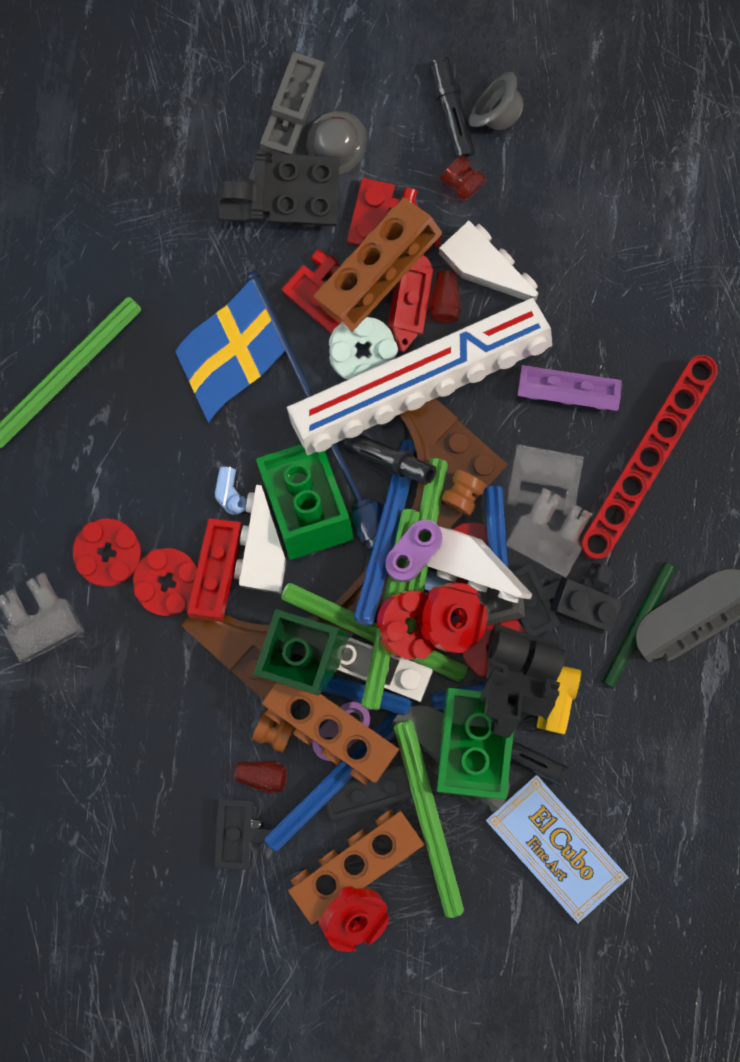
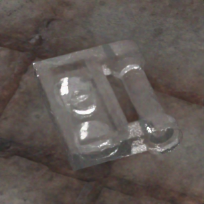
[507,444,584,516]

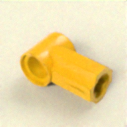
[536,666,581,734]

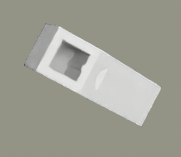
[439,221,538,301]
[234,485,286,594]
[427,527,532,603]
[338,637,433,703]

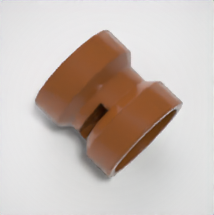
[441,469,487,516]
[251,709,295,754]

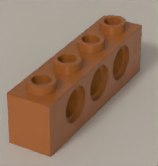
[313,197,442,332]
[262,683,400,785]
[288,809,424,925]

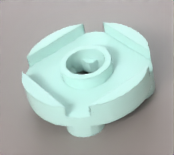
[329,317,398,380]

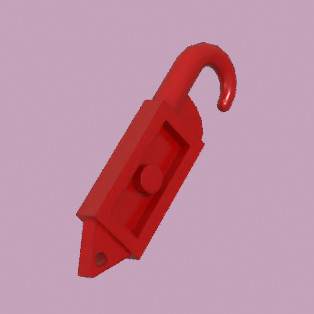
[387,237,441,352]

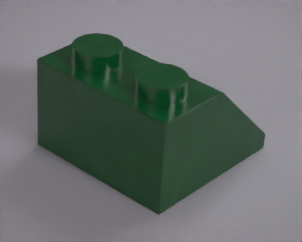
[253,609,350,696]

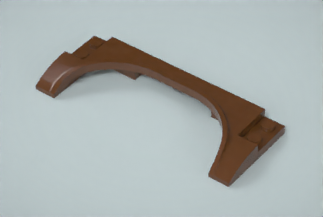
[181,399,508,700]

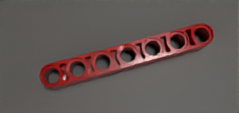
[580,355,717,561]

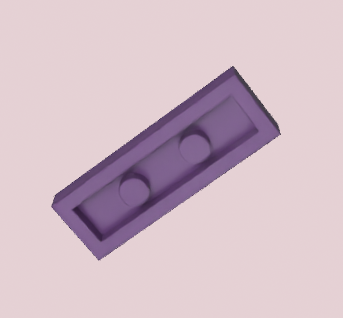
[518,365,622,411]

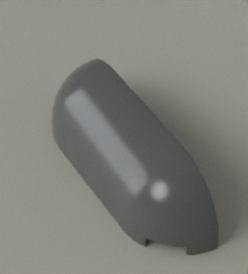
[636,569,740,662]
[392,705,509,812]

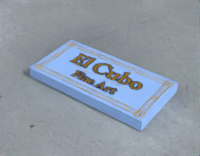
[486,775,629,923]

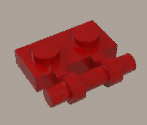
[347,177,418,247]
[282,249,340,334]

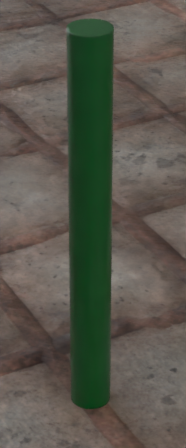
[602,562,676,688]

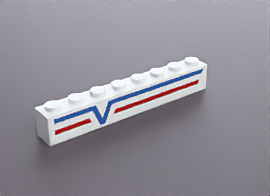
[287,298,552,455]

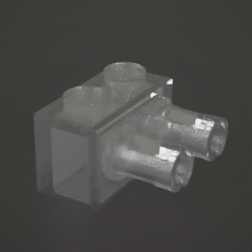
[506,487,592,577]
[0,573,85,663]

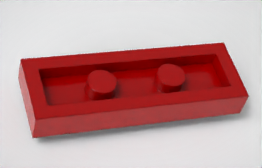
[187,518,243,622]

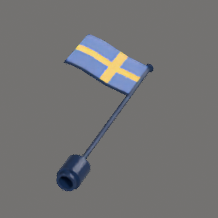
[175,271,383,551]

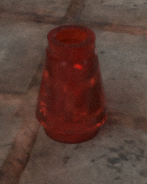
[428,271,462,323]
[235,761,287,795]

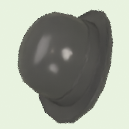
[468,72,524,130]
[306,111,367,175]

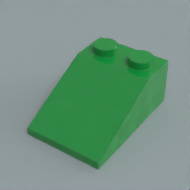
[256,444,354,560]
[437,688,514,800]

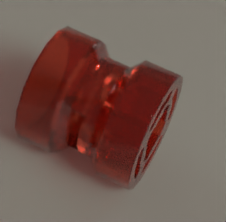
[440,155,487,202]

